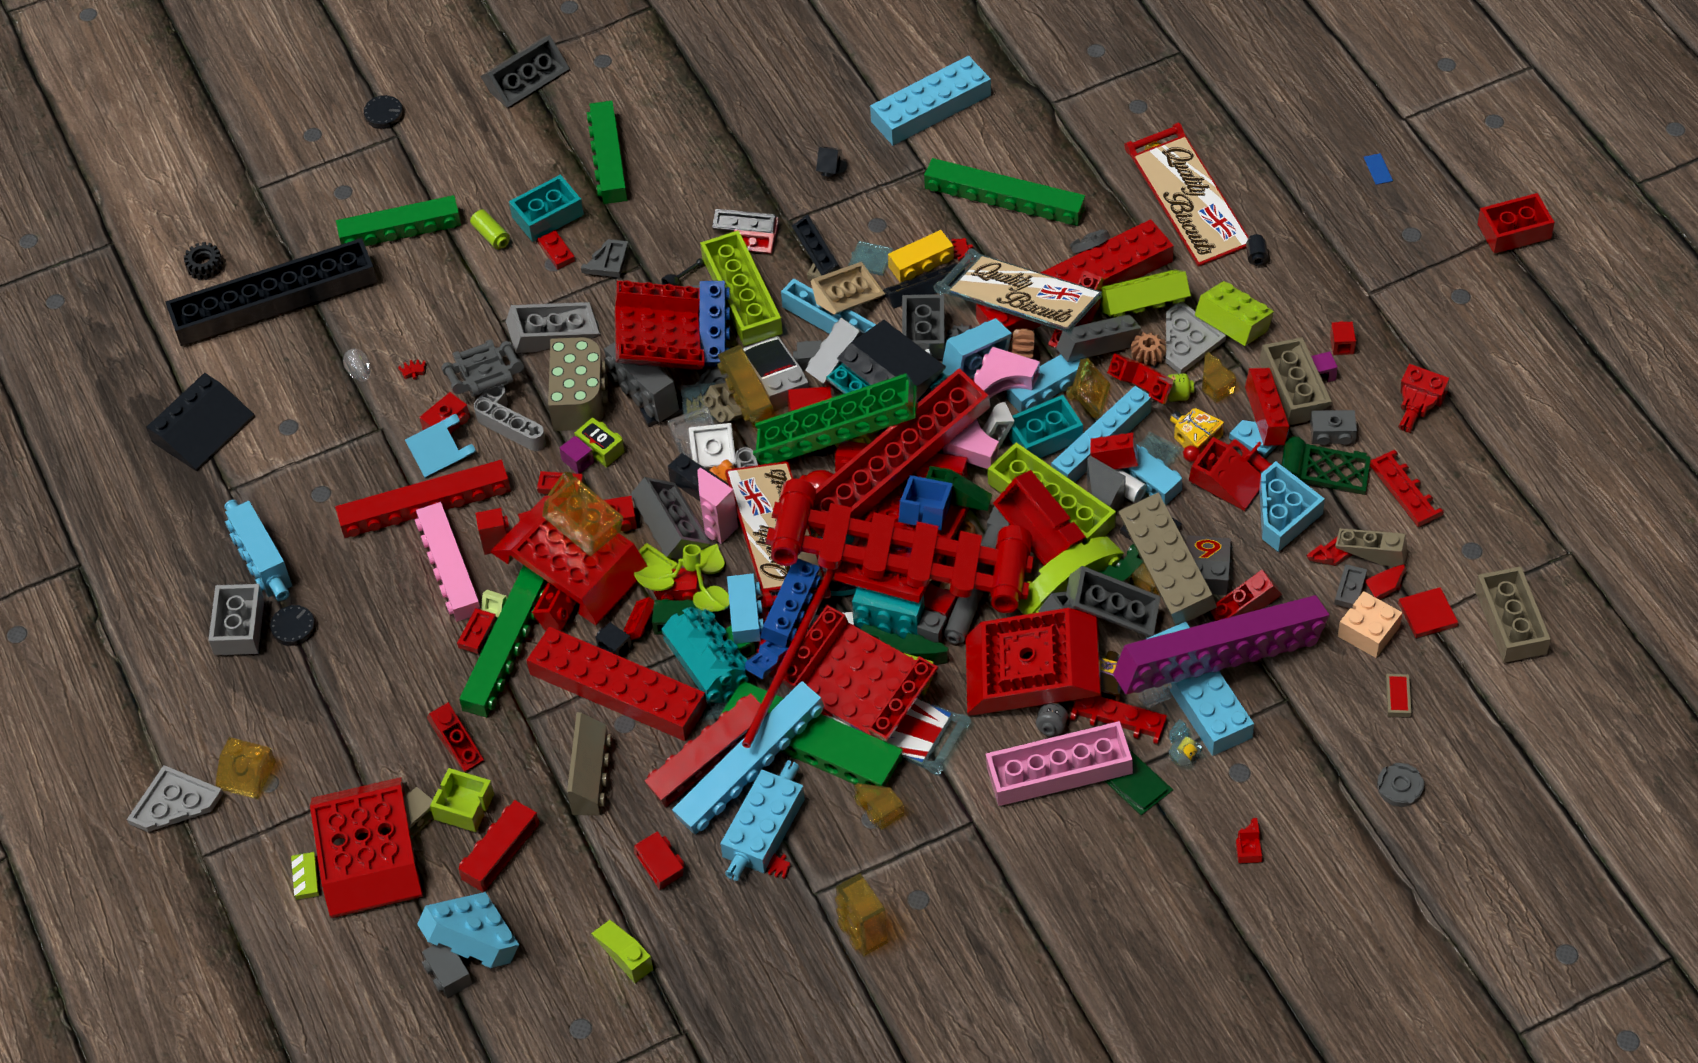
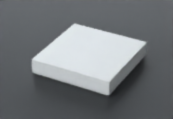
[688,423,736,469]

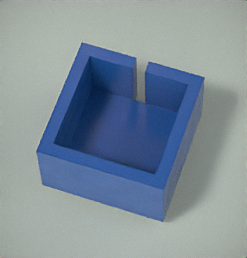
[898,475,953,530]

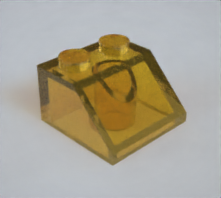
[215,737,276,799]

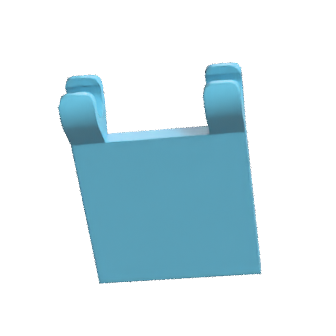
[405,414,475,478]

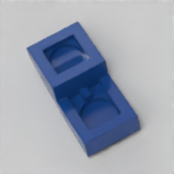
[745,641,789,679]

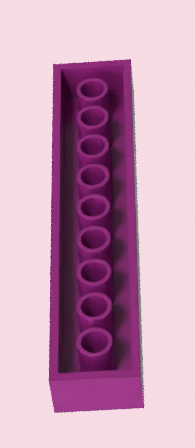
[1113,595,1330,695]

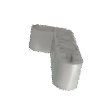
[474,384,546,451]

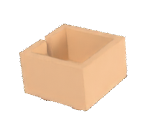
[1338,591,1402,658]

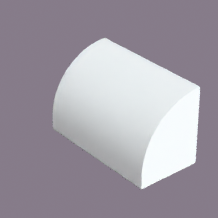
[982,402,1014,448]

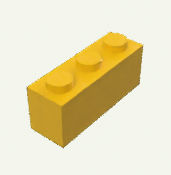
[888,230,954,283]

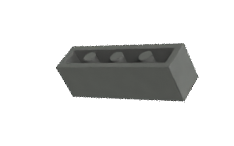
[1056,314,1141,362]

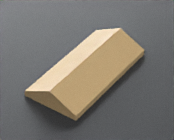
[810,262,885,315]

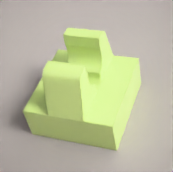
[481,590,508,618]

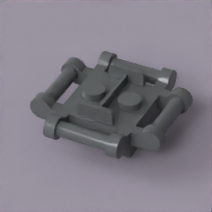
[441,339,524,397]

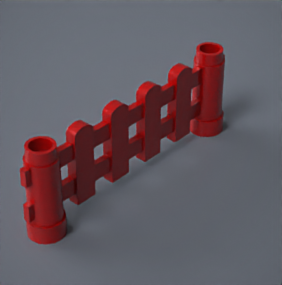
[765,478,1033,613]

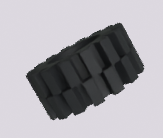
[184,242,223,280]

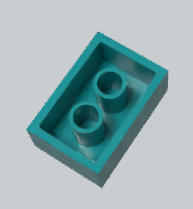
[509,174,584,242]
[1007,395,1083,458]
[852,586,925,639]

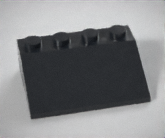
[837,320,946,400]
[146,373,255,471]

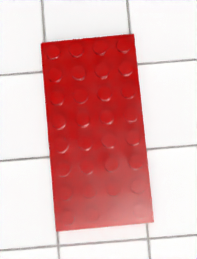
[834,482,970,603]

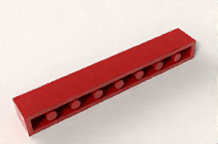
[335,459,511,539]

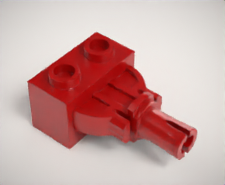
[1398,364,1449,432]

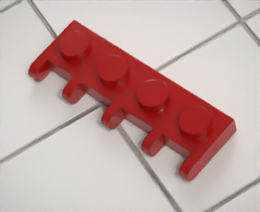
[1370,450,1444,527]
[1070,696,1167,744]

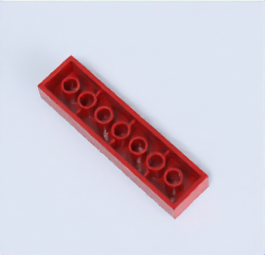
[526,626,707,741]

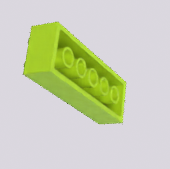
[700,230,783,346]
[988,442,1116,545]

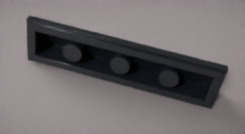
[792,214,843,276]
[883,263,966,308]

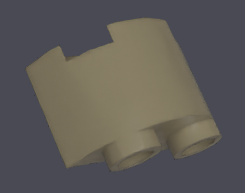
[704,382,751,422]

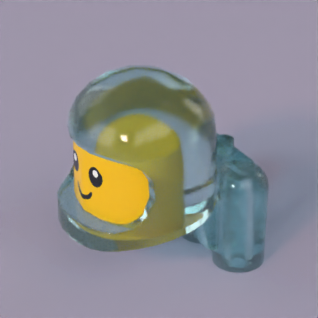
[1169,719,1203,766]

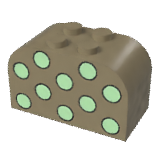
[548,337,609,431]

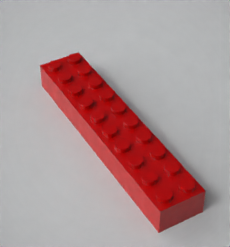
[976,219,1174,341]
[811,368,990,538]

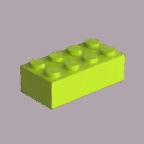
[1100,269,1191,318]

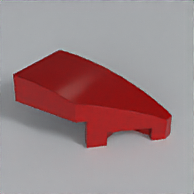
[1306,536,1353,566]
[1365,564,1407,600]
[1236,818,1262,863]

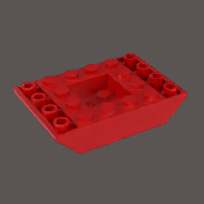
[966,608,1101,716]

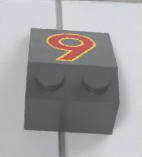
[1186,535,1231,595]

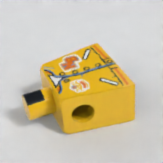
[1170,408,1224,454]

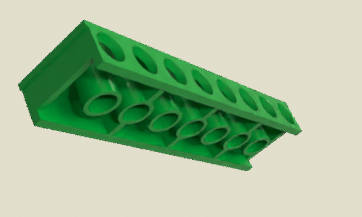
[753,373,917,465]
[720,680,903,796]

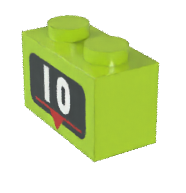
[574,417,624,468]

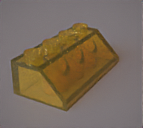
[717,344,775,428]

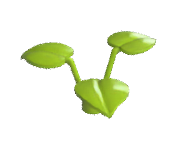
[634,544,730,612]

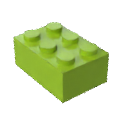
[1195,281,1274,346]

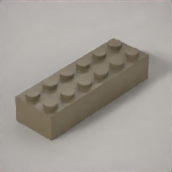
[1118,492,1217,626]

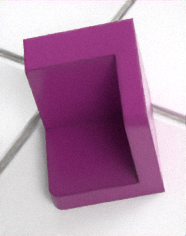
[1311,351,1338,382]
[559,436,594,474]

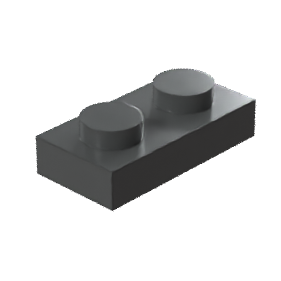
[1334,564,1367,608]

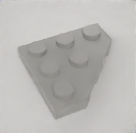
[1166,302,1226,374]
[127,765,223,832]

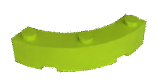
[1017,537,1124,615]

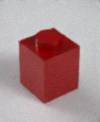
[1330,321,1356,355]

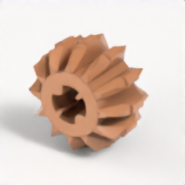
[1012,329,1034,359]
[1131,331,1167,366]

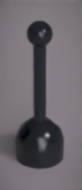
[661,258,704,286]

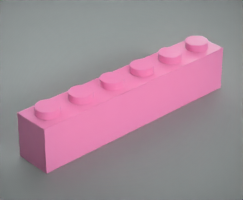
[415,502,481,622]

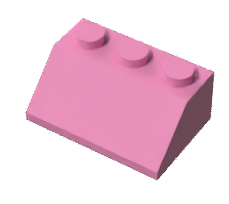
[697,468,738,544]

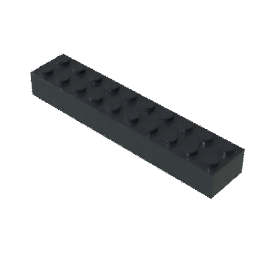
[165,238,377,346]

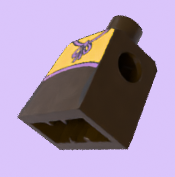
[1099,651,1122,702]

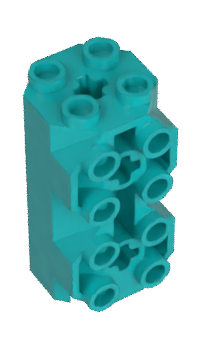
[662,607,748,703]

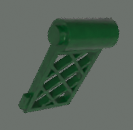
[1281,436,1371,495]

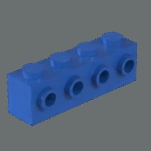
[700,281,730,367]
[760,558,821,648]

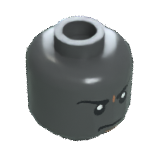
[1036,703,1068,736]

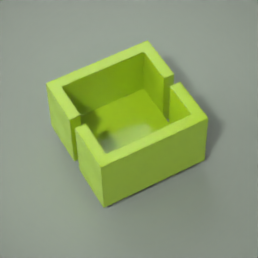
[430,768,494,832]

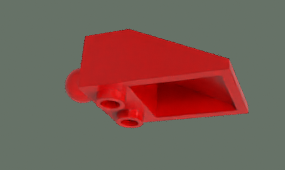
[1183,437,1261,511]

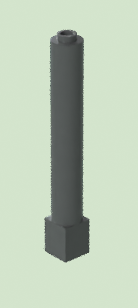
[944,505,1010,644]

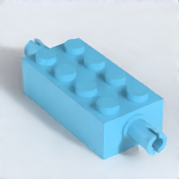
[224,500,292,601]
[720,760,805,881]

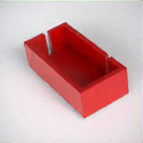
[993,470,1086,566]

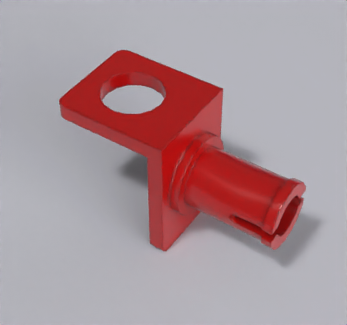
[1229,439,1272,473]

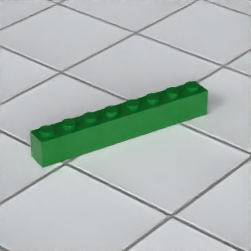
[924,158,1086,226]
[459,565,548,718]

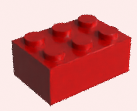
[1477,193,1555,254]

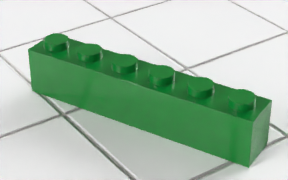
[586,100,627,204]
[336,195,461,246]

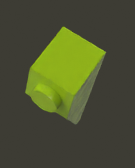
[591,920,654,984]

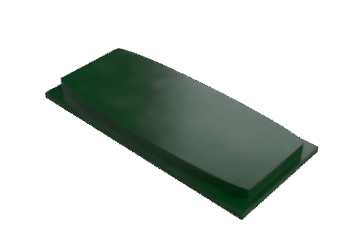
[1104,749,1173,816]

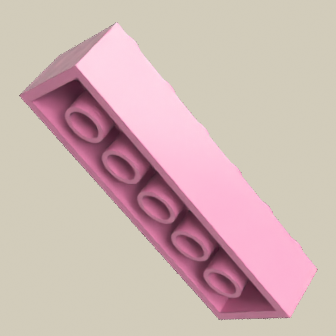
[986,721,1133,806]

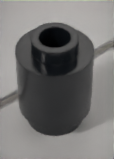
[1246,234,1268,266]

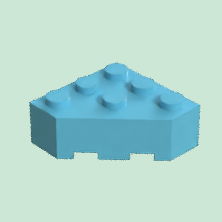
[1259,461,1325,552]
[417,892,519,968]

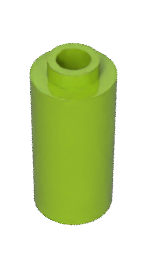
[470,209,510,249]

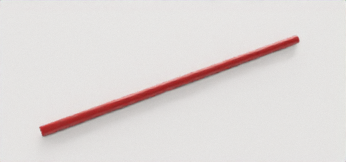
[742,569,837,748]

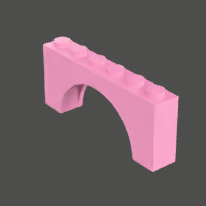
[943,347,1040,469]

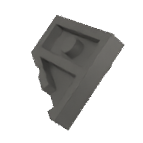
[581,239,629,277]

